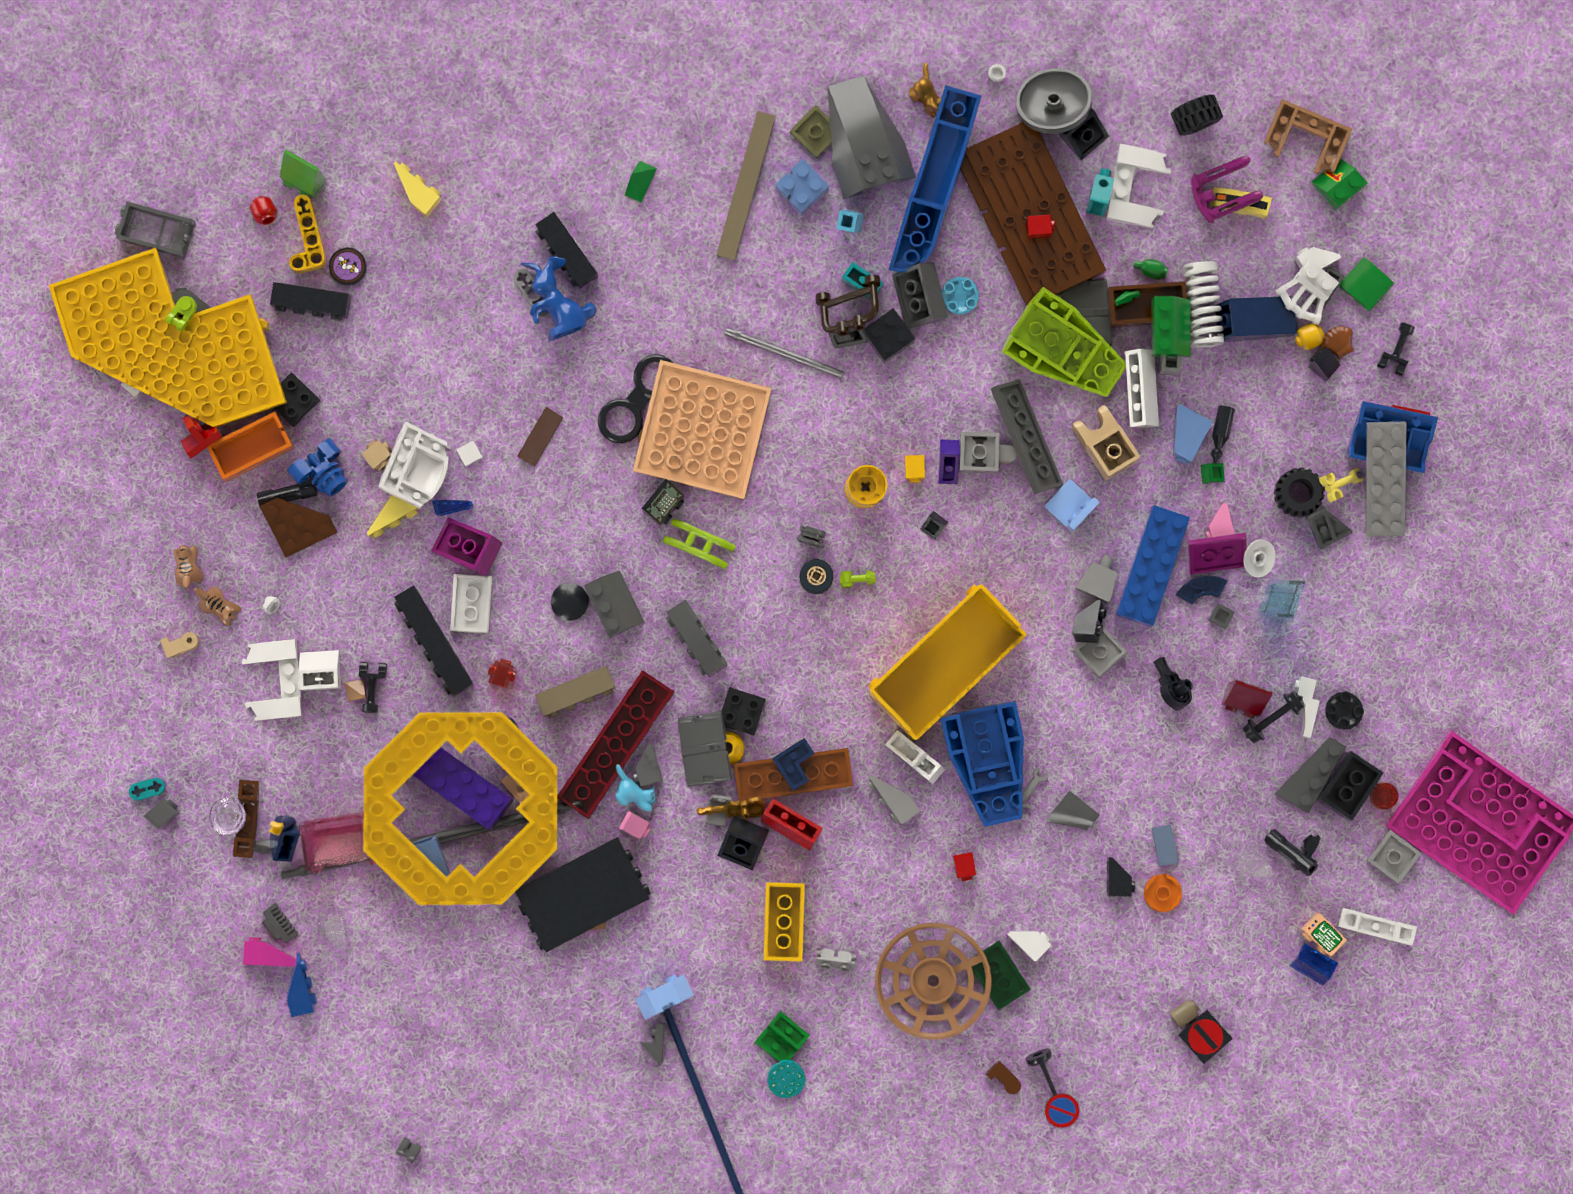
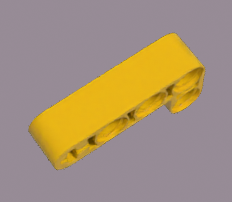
[289,195,327,274]

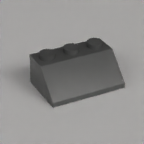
[892,263,948,329]
[584,570,644,638]

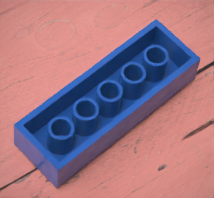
[1115,505,1190,627]

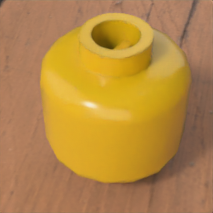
[1294,322,1325,351]

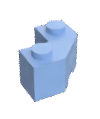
[635,975,694,1020]

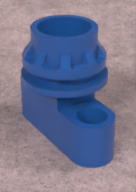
[287,438,348,497]

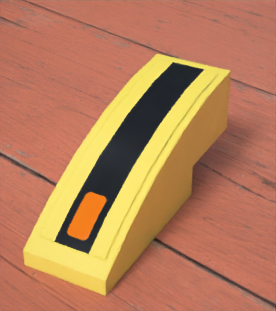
[1209,187,1272,219]

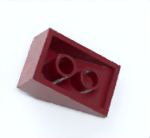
[1221,680,1273,719]

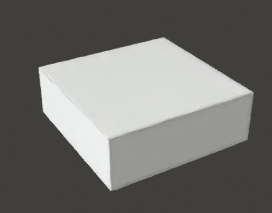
[456,441,483,467]

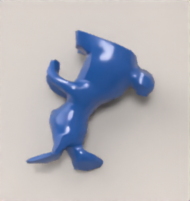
[521,257,597,341]

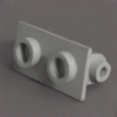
[815,948,856,972]

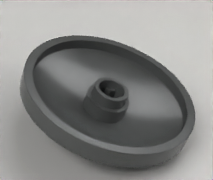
[1016,68,1092,134]

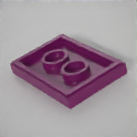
[1188,533,1247,575]

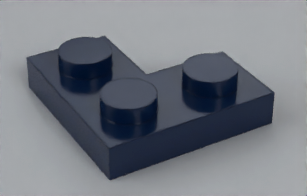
[772,738,815,791]

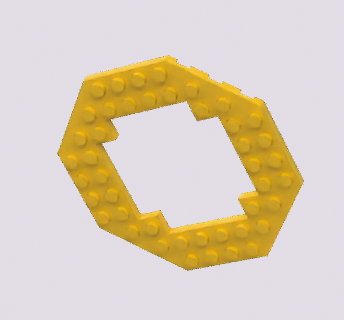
[364,712,557,905]

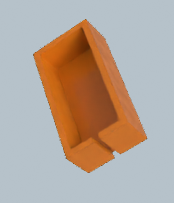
[207,412,295,483]

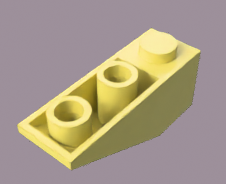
[394,161,441,217]
[367,496,420,538]

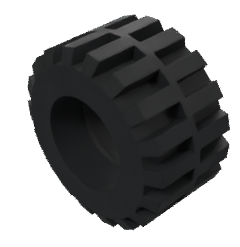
[1171,94,1223,136]
[1274,467,1325,517]

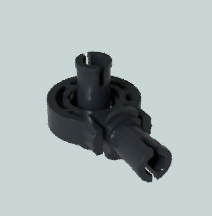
[1153,657,1193,711]

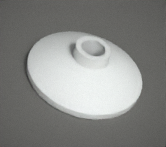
[1244,539,1276,578]

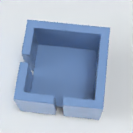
[775,159,829,216]

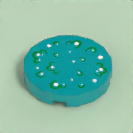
[767,1060,806,1098]

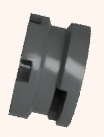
[797,525,826,548]

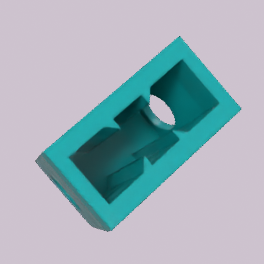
[1085,168,1114,217]

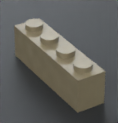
[535,666,616,719]

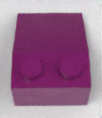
[431,517,503,577]

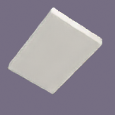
[450,574,492,634]

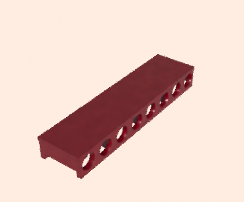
[557,671,675,819]

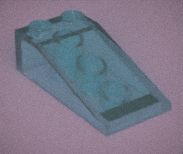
[1259,580,1306,624]

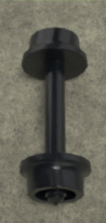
[1243,691,1306,743]

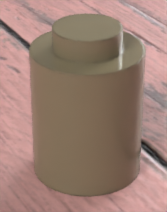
[1169,999,1200,1029]

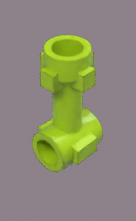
[839,570,876,588]

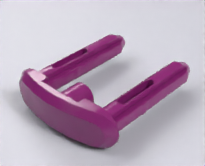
[1191,156,1263,223]

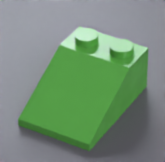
[279,149,326,199]

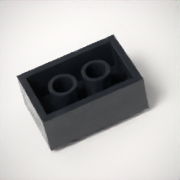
[1316,751,1384,821]

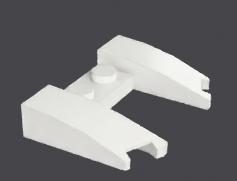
[1106,144,1171,228]
[242,639,303,721]

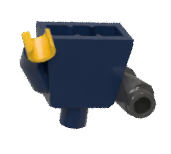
[254,815,300,862]

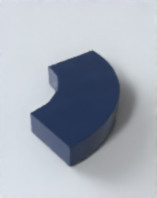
[1175,576,1227,605]

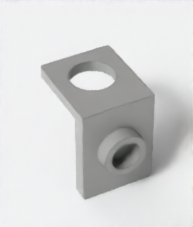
[706,795,732,827]

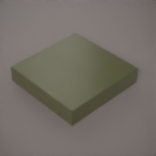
[789,105,831,158]

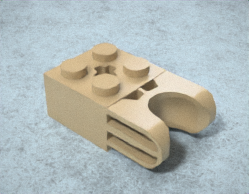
[1072,405,1140,481]

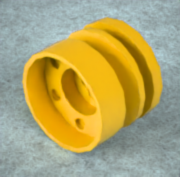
[844,465,888,509]

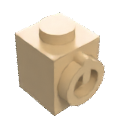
[361,440,392,471]

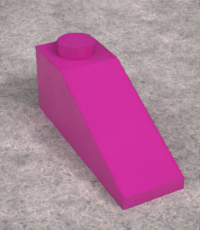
[243,937,296,967]

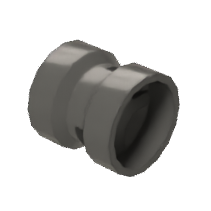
[395,1137,422,1163]

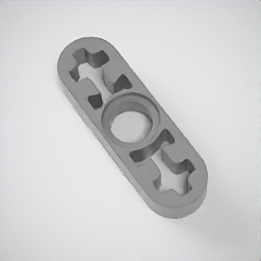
[514,269,550,318]

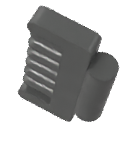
[262,903,298,943]

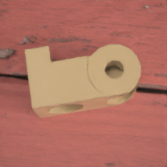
[160,632,200,659]

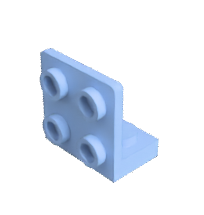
[1044,479,1100,532]

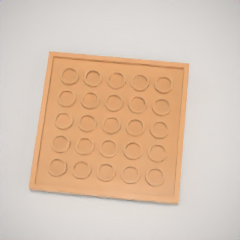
[633,360,771,500]

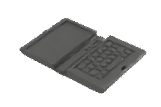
[1061,278,1113,346]
[678,711,732,787]

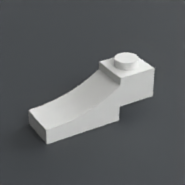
[1293,676,1320,739]
[885,730,945,784]

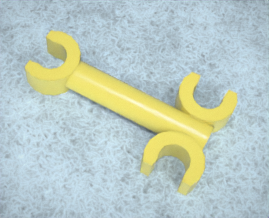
[1319,468,1364,503]

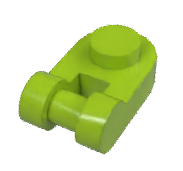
[165,296,197,332]

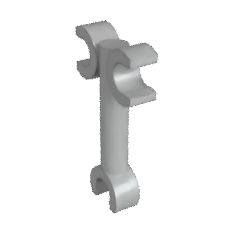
[1022,768,1048,818]

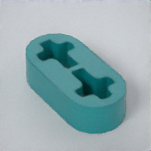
[129,778,166,800]

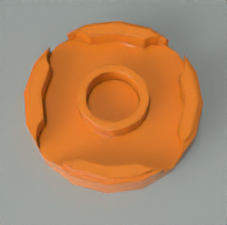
[1144,874,1182,912]

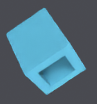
[836,210,864,233]

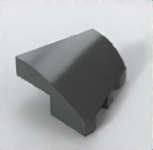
[1046,791,1100,830]

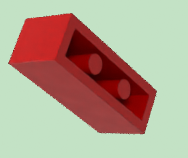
[760,799,823,851]

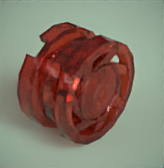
[1369,783,1399,810]

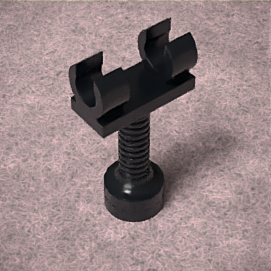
[1377,322,1415,376]
[359,662,387,713]

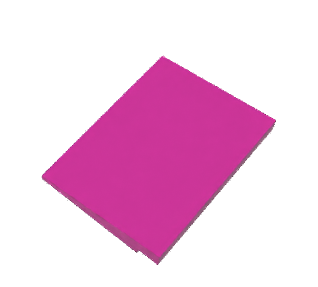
[1386,730,1573,915]

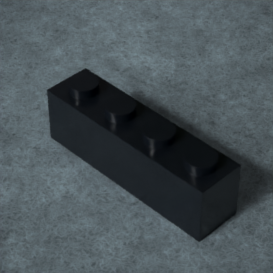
[535,212,598,289]
[270,282,351,321]

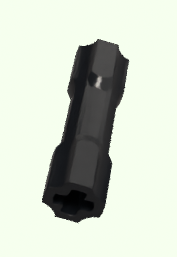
[257,479,317,507]
[1264,829,1318,877]

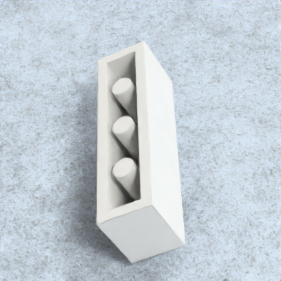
[1125,349,1159,428]

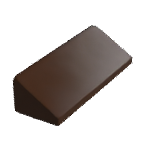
[518,407,563,467]

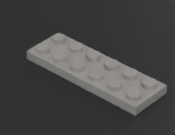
[1366,422,1406,537]

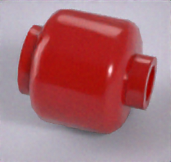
[249,196,277,225]

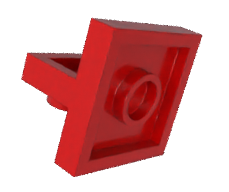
[181,414,222,459]

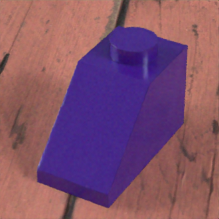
[938,439,960,484]

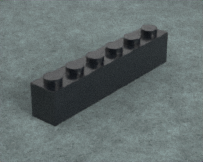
[394,585,474,697]

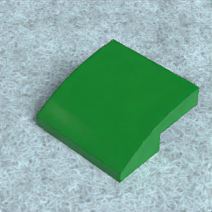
[1339,257,1394,312]
[754,1011,810,1063]

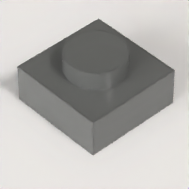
[1208,603,1235,629]

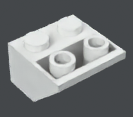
[299,650,341,691]

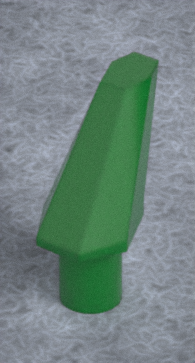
[1114,290,1140,306]

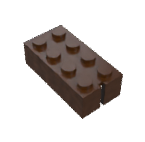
[1107,281,1187,328]

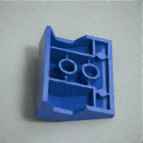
[1346,401,1438,473]

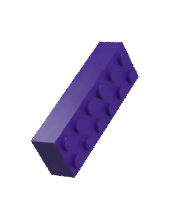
[412,747,514,832]

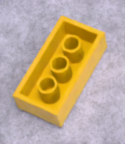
[763,882,805,962]

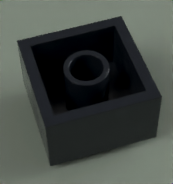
[864,308,916,363]

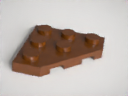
[260,498,338,558]

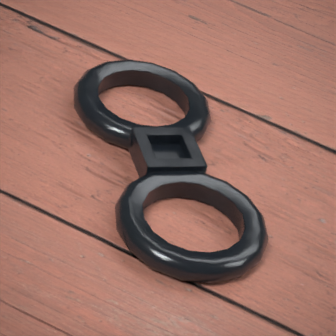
[598,354,673,444]

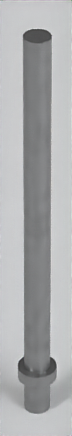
[724,327,844,379]

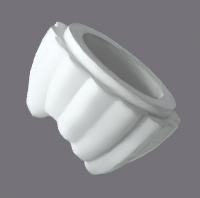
[988,64,1006,82]
[262,596,280,615]

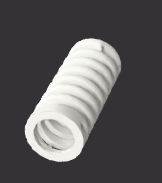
[1183,261,1224,348]

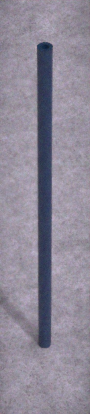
[663,1008,744,1194]

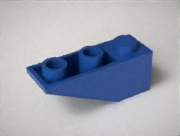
[287,953,317,1017]

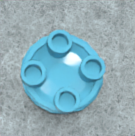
[942,277,979,314]

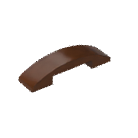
[233,779,259,858]

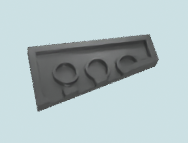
[1275,737,1346,813]

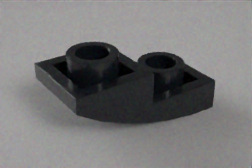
[1290,834,1321,871]

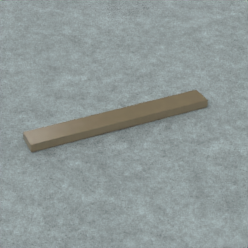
[716,111,776,261]

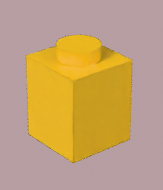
[904,455,925,484]

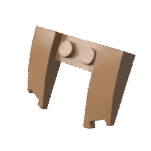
[1264,99,1352,174]

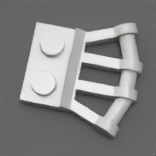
[1275,259,1339,325]

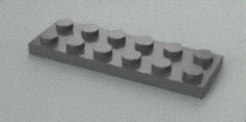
[991,379,1063,495]

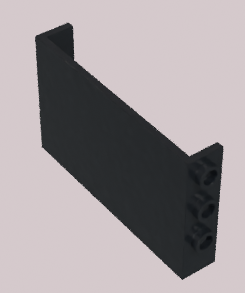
[515,837,651,952]

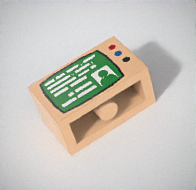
[1301,912,1347,957]

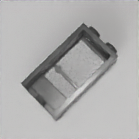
[115,201,195,259]

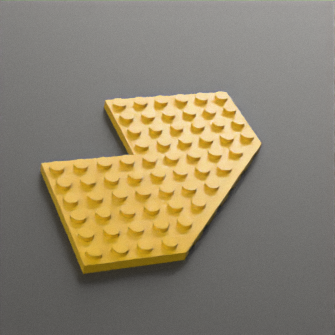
[48,248,287,427]

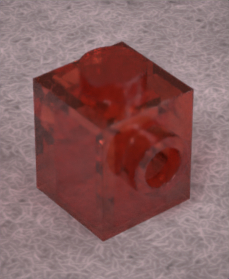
[488,658,517,689]

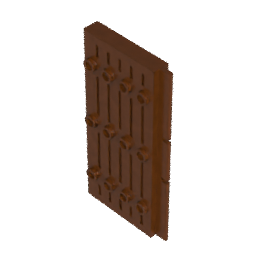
[960,122,1107,307]

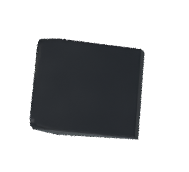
[920,511,948,540]

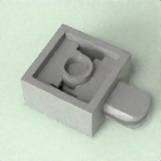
[959,432,1017,474]

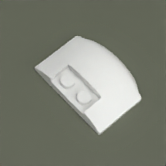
[378,422,448,508]

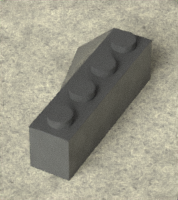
[666,600,728,677]

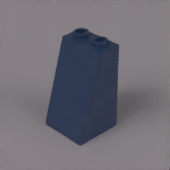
[1215,296,1298,342]

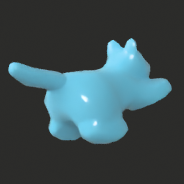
[615,765,656,811]

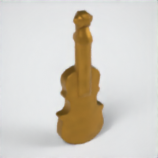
[697,797,765,820]

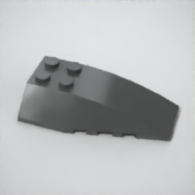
[828,76,916,199]

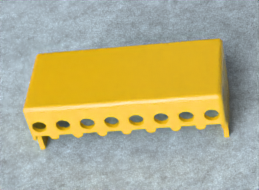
[868,584,1026,741]

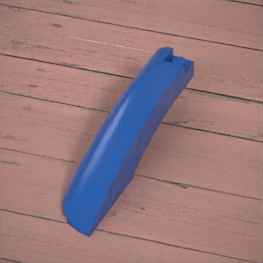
[888,85,982,272]

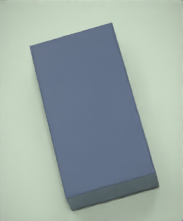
[1151,825,1178,866]

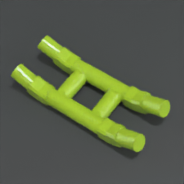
[663,518,736,569]

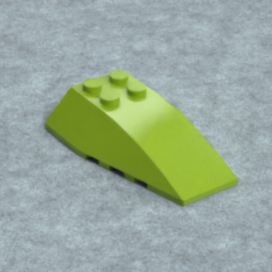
[1001,287,1126,397]

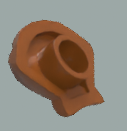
[1321,326,1354,360]

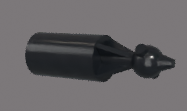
[1211,405,1235,463]

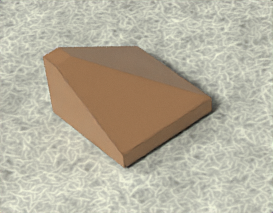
[345,679,367,701]

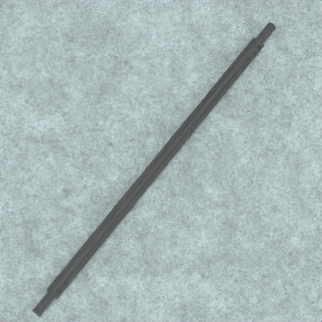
[281,800,583,879]

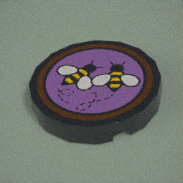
[328,247,367,286]

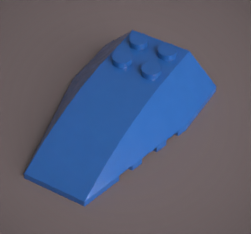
[940,701,1024,827]

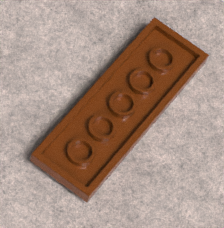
[734,748,853,801]

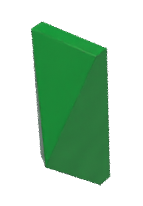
[624,161,657,203]

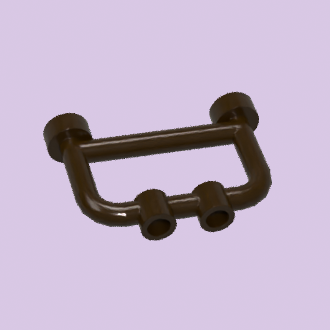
[815,274,881,336]

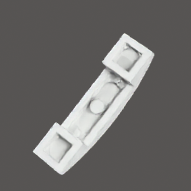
[1338,908,1417,946]

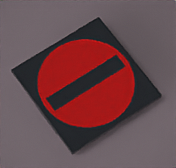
[1178,1010,1233,1064]

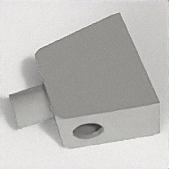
[1075,555,1117,604]

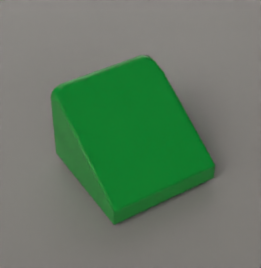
[1200,463,1225,484]

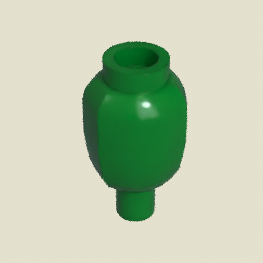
[1133,259,1169,280]

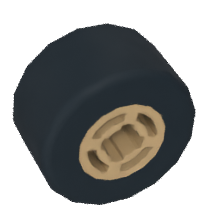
[799,559,834,594]

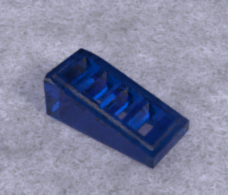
[432,500,474,517]

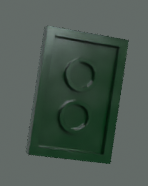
[972,940,1031,1011]

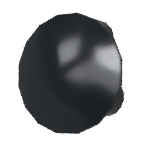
[551,583,589,621]
[1325,691,1364,730]

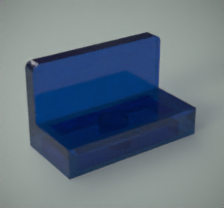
[1290,943,1338,985]

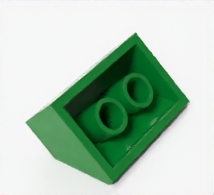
[1152,296,1191,357]

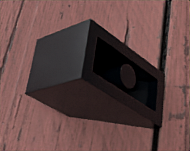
[1107,857,1135,897]

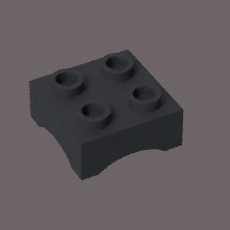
[274,372,320,427]
[722,687,766,736]

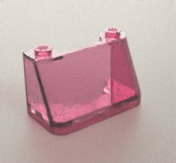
[299,811,376,874]

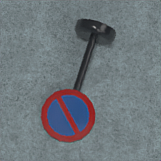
[1025,1048,1080,1128]

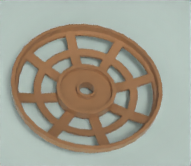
[875,923,991,1040]

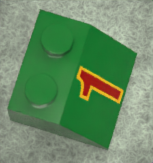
[1311,158,1368,211]

